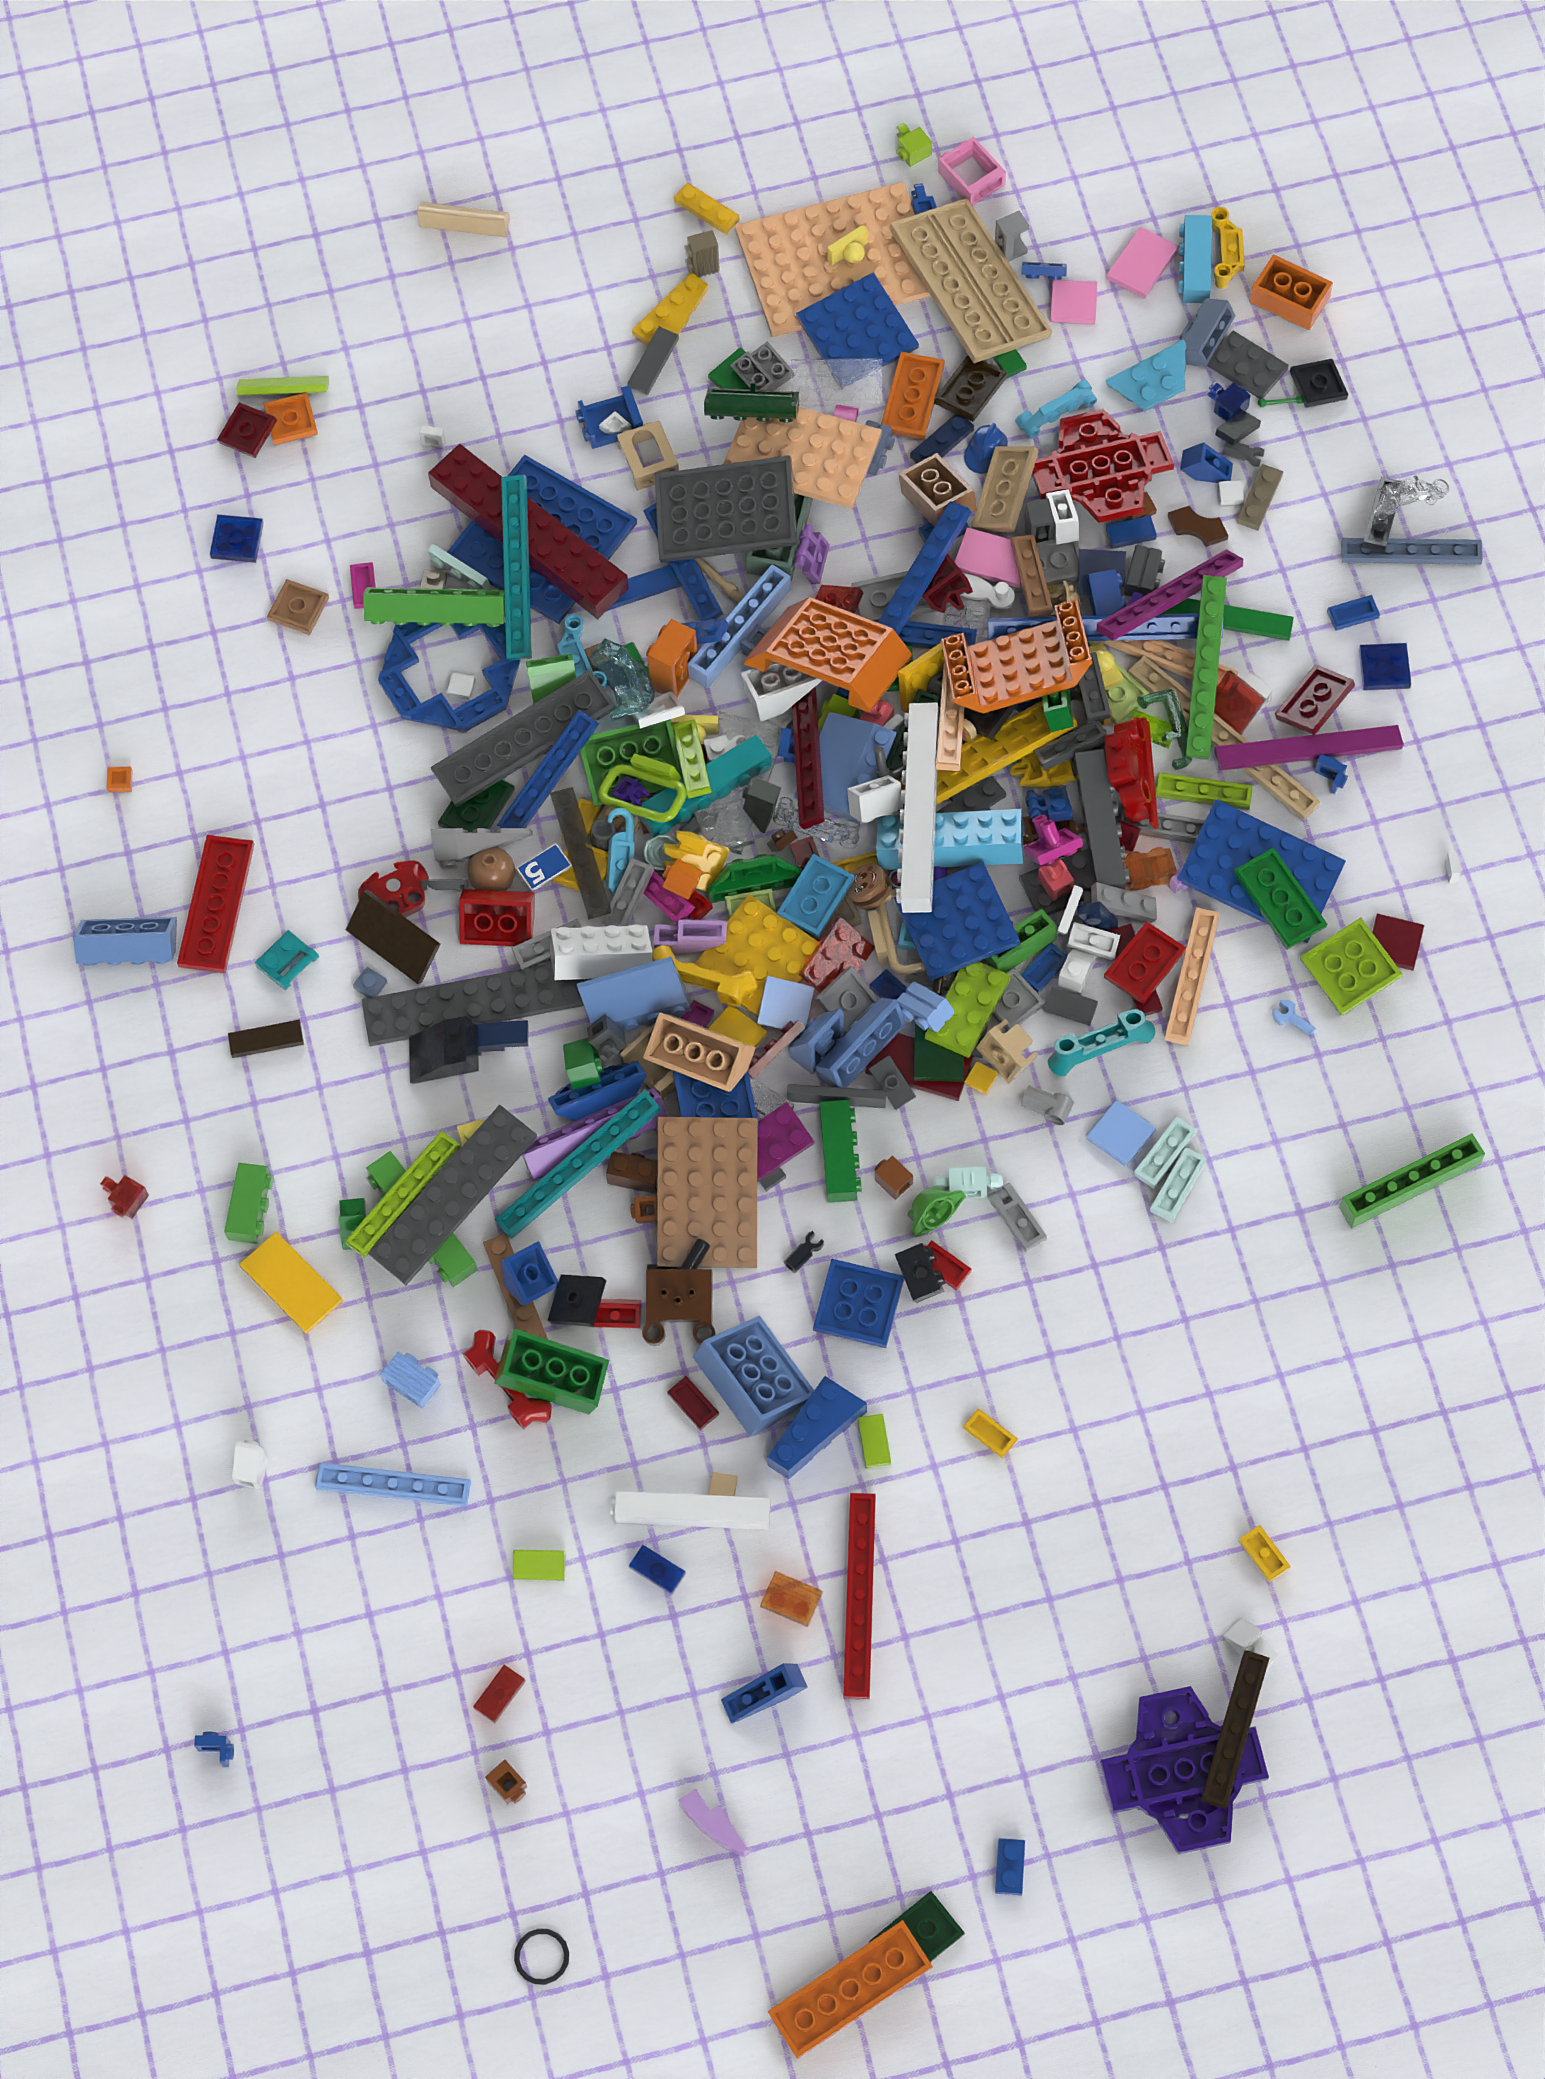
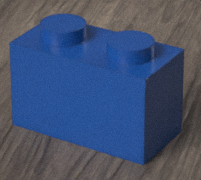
[1085,569,1127,616]

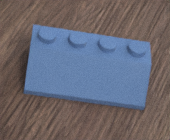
[73,917,177,966]
[816,998,906,1088]

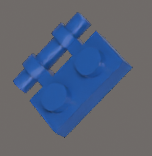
[1025,786,1073,822]

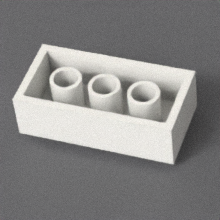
[550,924,653,980]

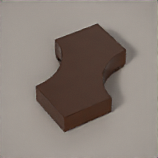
[1168,505,1228,547]

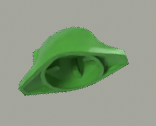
[907,1188,966,1237]

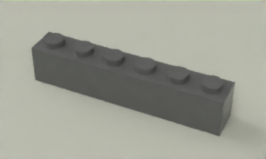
[1073,749,1130,890]

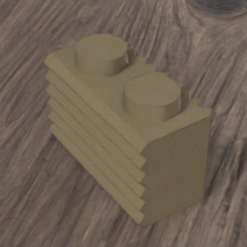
[684,230,720,277]

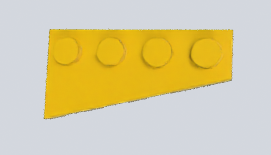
[632,272,708,346]

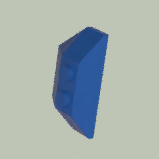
[548,1061,646,1121]

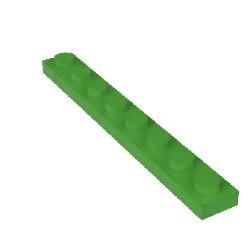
[1185,575,1227,760]

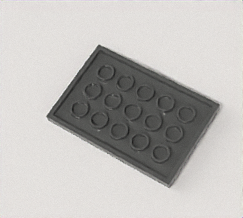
[654,455,797,563]

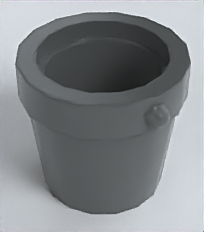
[590,818,619,852]

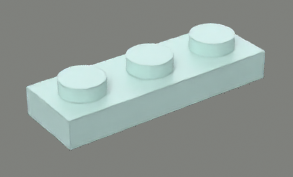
[427,544,491,590]
[1134,1117,1197,1189]
[1150,1147,1207,1223]

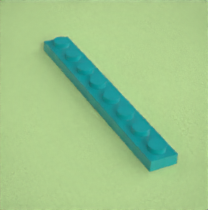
[501,475,532,661]
[495,1090,662,1239]

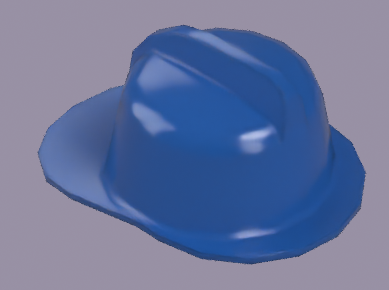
[964,423,1008,474]

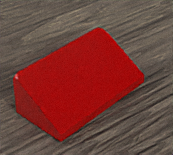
[593,1299,642,1328]

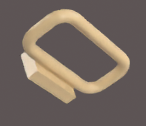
[868,888,925,975]

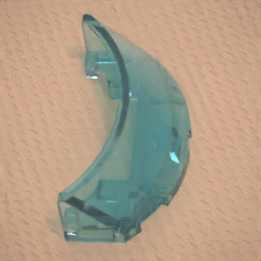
[590,638,655,720]

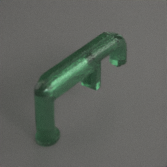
[1137,689,1192,770]

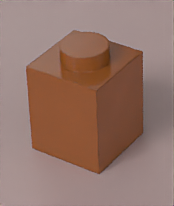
[875,1155,913,1200]

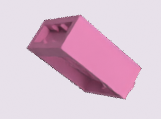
[938,137,1006,206]

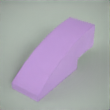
[654,920,727,955]
[678,1789,749,1858]

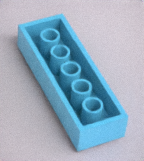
[876,809,1023,870]

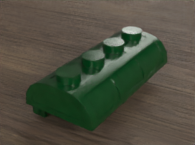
[704,382,799,423]

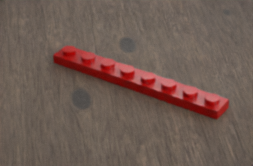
[843,1493,876,1699]

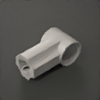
[1021,1085,1074,1125]

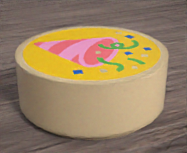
[962,719,977,742]

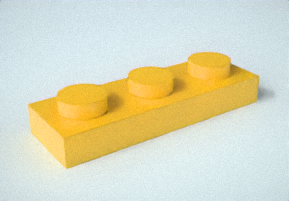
[674,182,740,235]

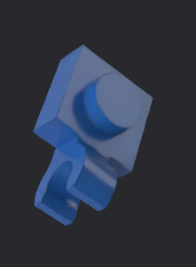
[911,183,937,215]

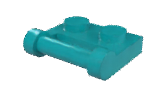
[255,930,319,990]

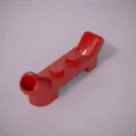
[462,1330,552,1429]

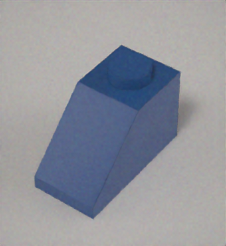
[1180,442,1233,483]

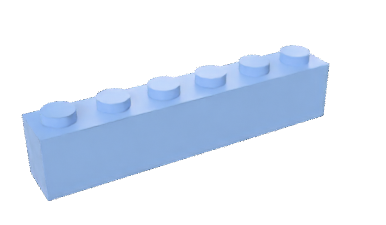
[688,564,791,689]

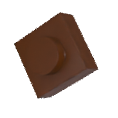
[767,829,798,852]

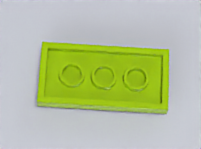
[925,962,1011,1058]

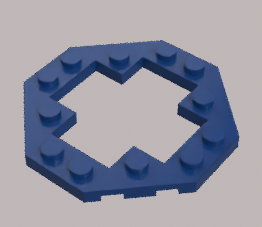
[378,622,521,732]

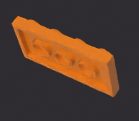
[881,352,945,440]

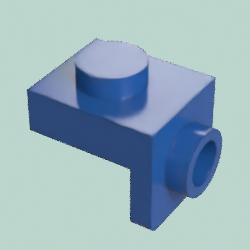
[1315,754,1348,794]
[194,1731,234,1767]

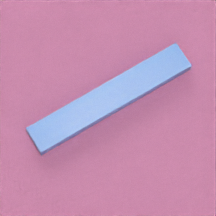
[315,1462,471,1507]

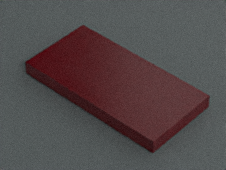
[865,1033,974,1101]

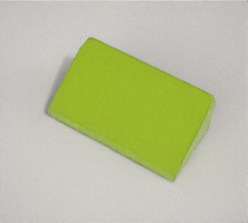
[513,1550,566,1581]

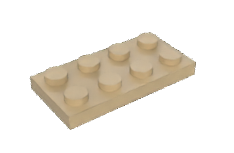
[971,446,1039,532]

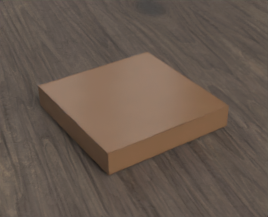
[267,579,329,635]

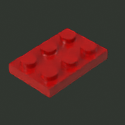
[1104,921,1186,1004]

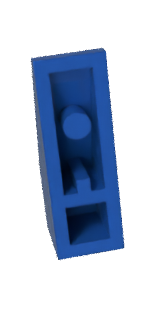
[721,1663,808,1723]

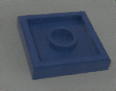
[1077,549,1126,597]

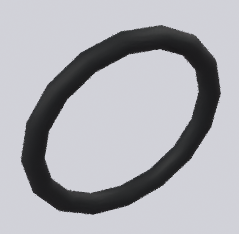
[514,1929,569,1985]

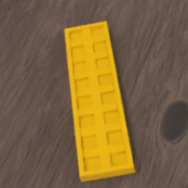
[898,700,1078,805]

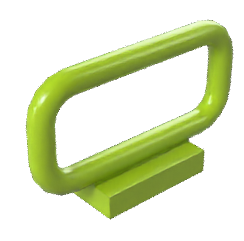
[598,753,687,822]

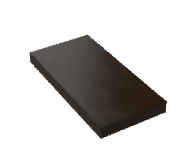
[345,890,441,984]

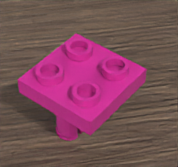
[1023,815,1083,866]

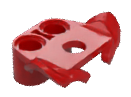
[358,860,429,917]

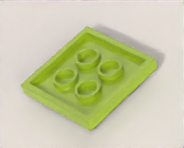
[1300,917,1403,1016]

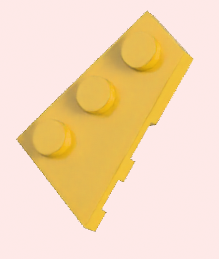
[898,642,945,713]

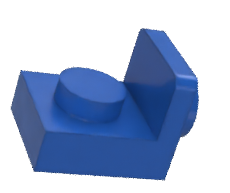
[778,728,795,763]

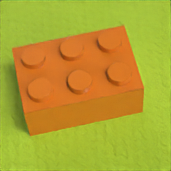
[1250,254,1333,330]
[646,619,698,698]

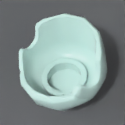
[643,835,677,871]

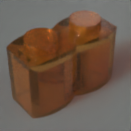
[1123,847,1177,891]

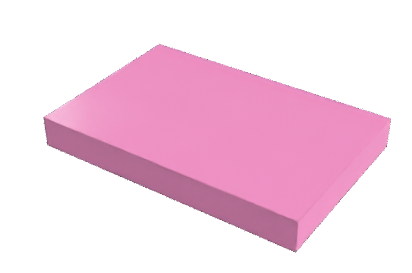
[1106,227,1179,298]
[955,528,1021,588]

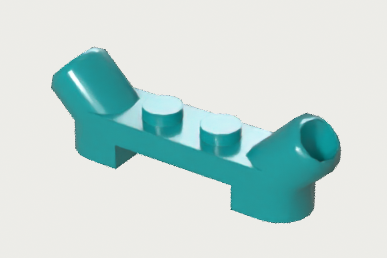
[1047,1009,1155,1077]

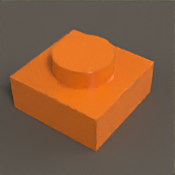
[107,766,133,792]

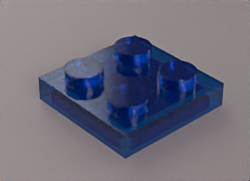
[210,514,264,563]
[1359,643,1411,691]

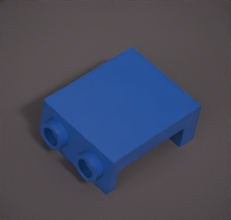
[575,385,643,449]

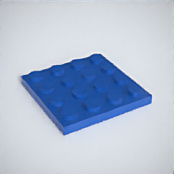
[796,272,919,389]
[894,862,1020,981]

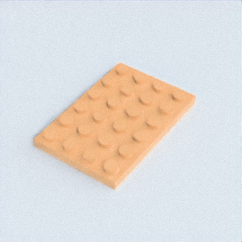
[723,407,882,509]

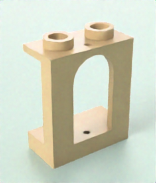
[617,421,679,491]

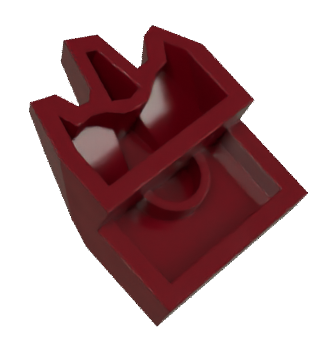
[922,553,973,613]

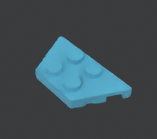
[1105,339,1186,412]

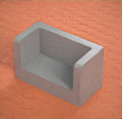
[995,210,1029,262]

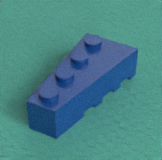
[767,1376,867,1479]

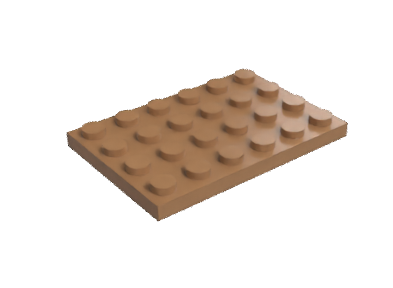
[657,1117,757,1268]

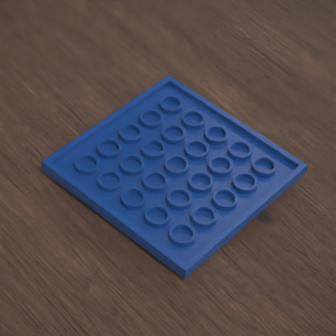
[447,454,637,624]

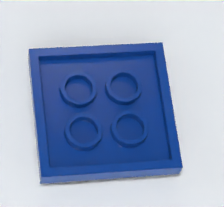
[673,1070,759,1130]
[813,1259,904,1348]

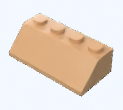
[643,1012,756,1092]

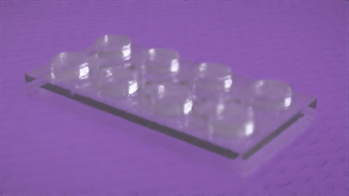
[791,358,882,406]

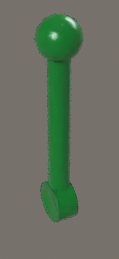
[1258,395,1303,407]

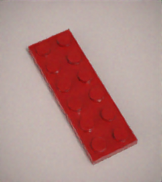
[177,835,255,973]

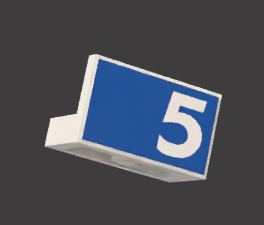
[516,843,572,892]

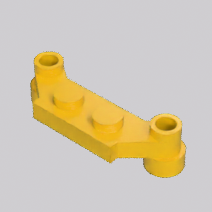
[1211,207,1245,289]

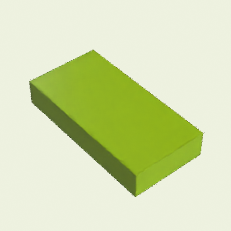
[858,1414,891,1468]

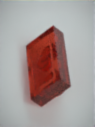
[473,1664,526,1724]

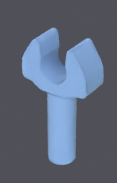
[1272,1000,1316,1036]

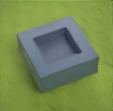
[353,967,388,998]

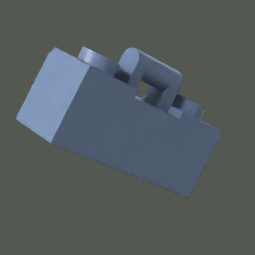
[1179,298,1236,367]

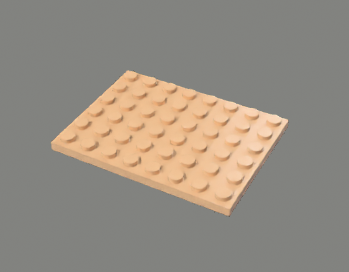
[735,182,931,337]

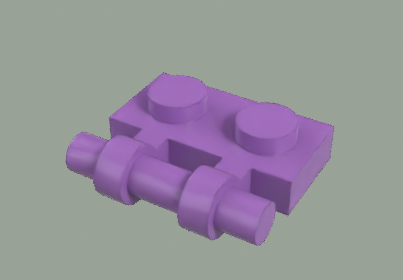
[794,524,830,584]

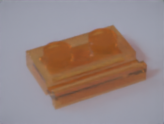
[760,1571,823,1627]

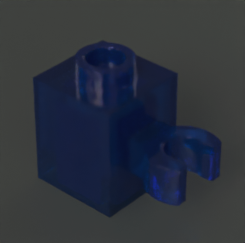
[1208,382,1251,422]

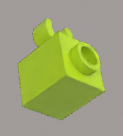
[896,123,932,167]

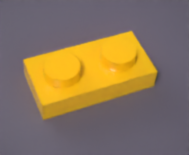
[1238,1525,1291,1583]

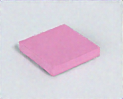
[1050,280,1098,324]

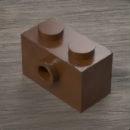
[606,1151,657,1194]

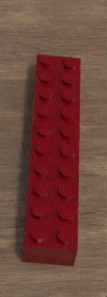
[428,443,629,620]

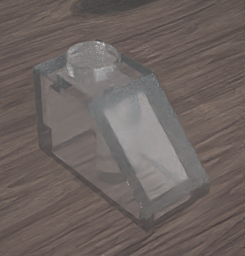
[942,600,991,637]

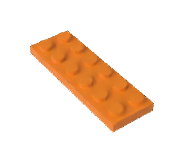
[767,1920,933,2059]

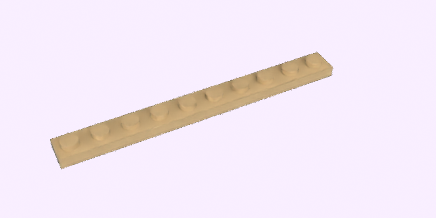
[1128,656,1320,821]

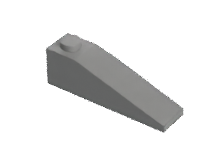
[431,828,533,866]

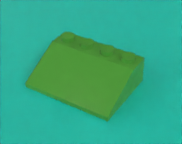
[580,719,683,807]

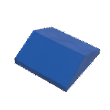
[501,1241,558,1306]

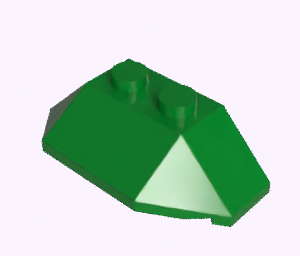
[708,854,802,903]

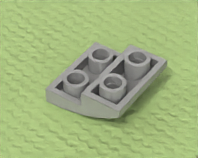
[730,341,795,391]

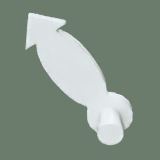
[960,573,1015,610]

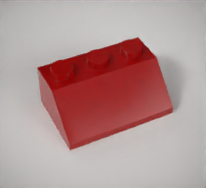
[459,889,535,946]

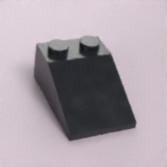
[409,1016,479,1084]

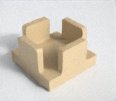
[976,1019,1038,1084]

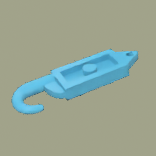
[606,808,635,897]

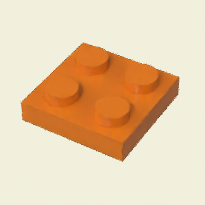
[263,393,318,445]

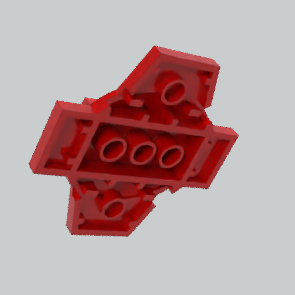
[1032,409,1174,523]

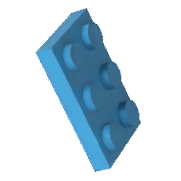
[777,854,855,938]

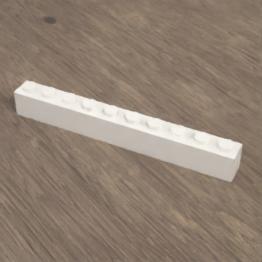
[896,703,940,913]

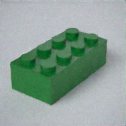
[494,1328,609,1415]

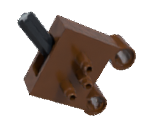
[642,1239,716,1346]

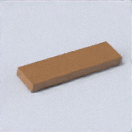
[1011,534,1053,617]

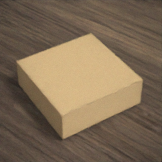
[708,1472,738,1496]

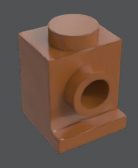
[631,1195,657,1224]
[485,1760,527,1805]

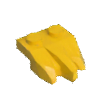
[1010,741,1076,788]
[663,831,730,892]

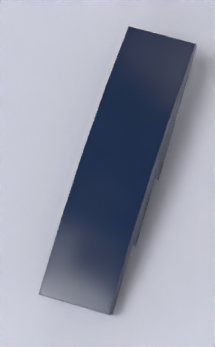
[476,1020,529,1056]

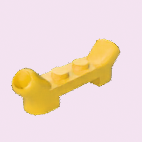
[652,945,757,1006]

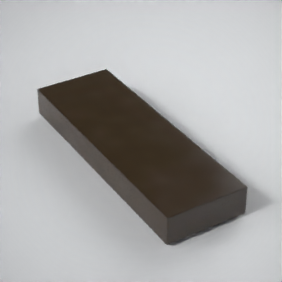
[228,1019,304,1058]

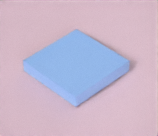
[756,976,815,1035]
[1087,1100,1156,1167]

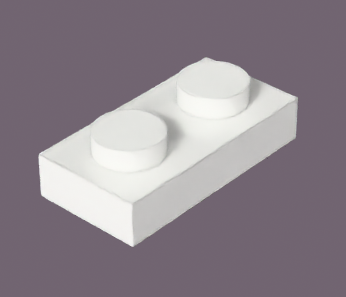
[1066,922,1120,960]

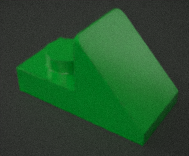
[338,1198,366,1250]

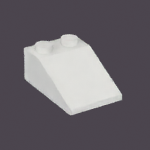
[741,662,823,722]

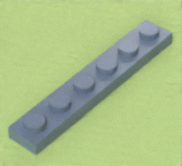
[1341,538,1483,565]

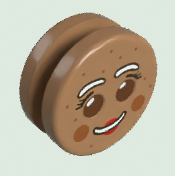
[846,863,892,910]

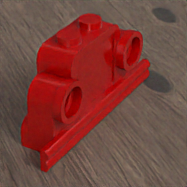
[1105,717,1159,829]

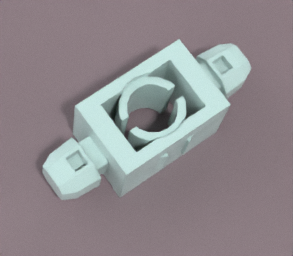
[933,1166,1003,1199]

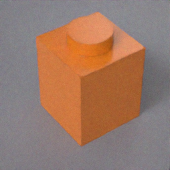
[662,859,703,900]

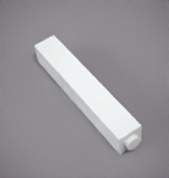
[610,1491,771,1530]

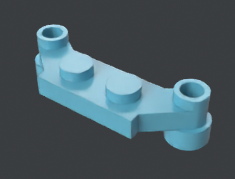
[1015,380,1098,439]
[557,614,607,691]

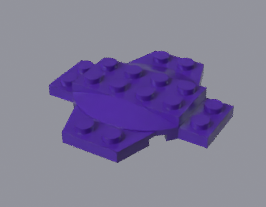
[1100,1686,1269,1855]

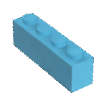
[1178,215,1212,303]

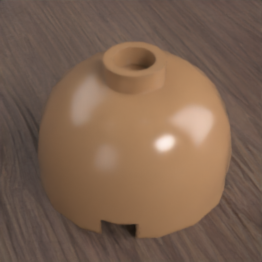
[468,847,516,891]

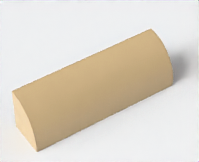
[417,202,510,237]

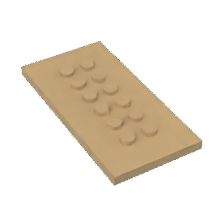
[889,198,1053,363]

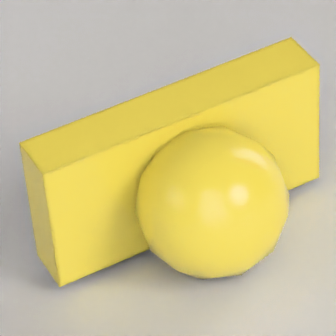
[827,225,868,266]
[1089,642,1124,691]
[671,715,719,744]

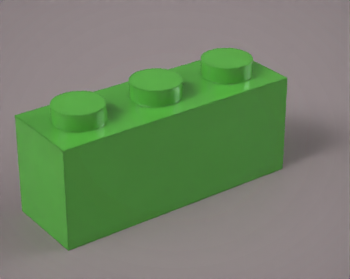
[984,909,1057,973]
[224,1162,274,1244]

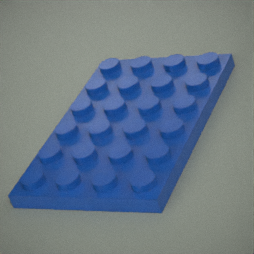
[1177,799,1346,943]

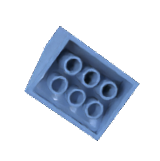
[794,712,897,824]
[577,957,691,1031]
[693,1316,814,1437]

